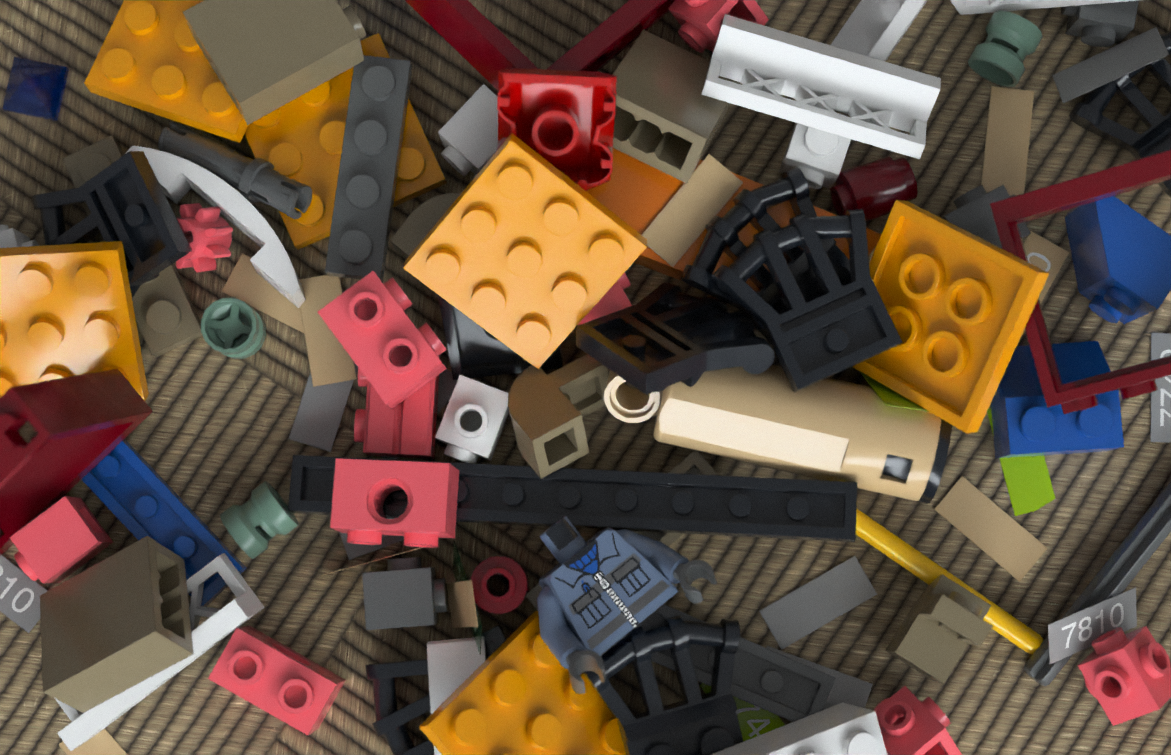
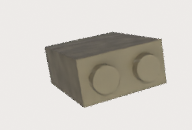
[183,0,366,125]
[612,30,740,183]
[40,536,194,713]

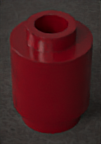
[830,156,918,222]
[470,556,529,614]

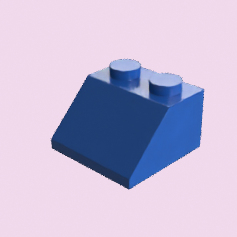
[1064,196,1171,324]
[991,341,1124,459]

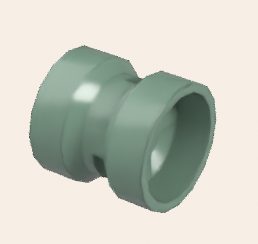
[968,11,1043,87]
[201,298,266,359]
[220,481,299,559]

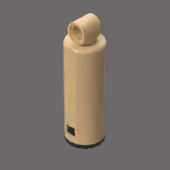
[604,365,952,504]

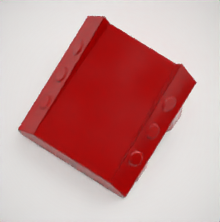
[496,68,617,191]

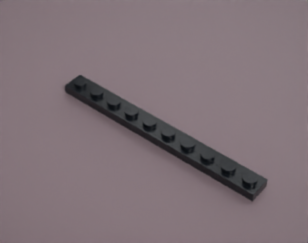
[288,455,857,542]

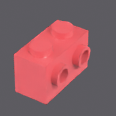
[317,271,447,409]

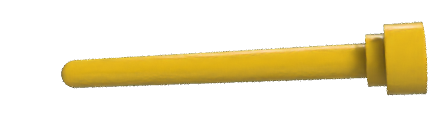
[856,509,1043,654]

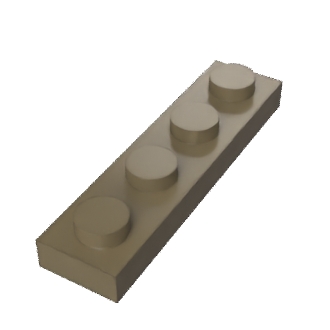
[62,135,203,357]

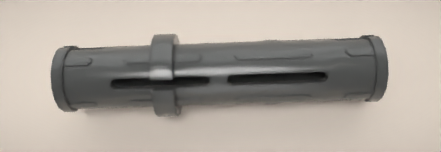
[158,121,312,219]

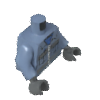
[537,516,717,694]

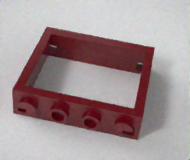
[405,0,675,90]
[990,150,1171,414]
[0,368,153,555]

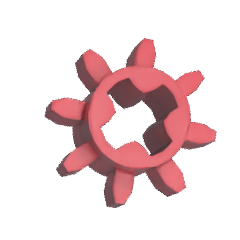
[176,203,233,273]

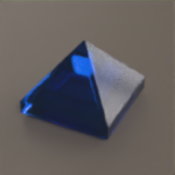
[2,57,69,121]

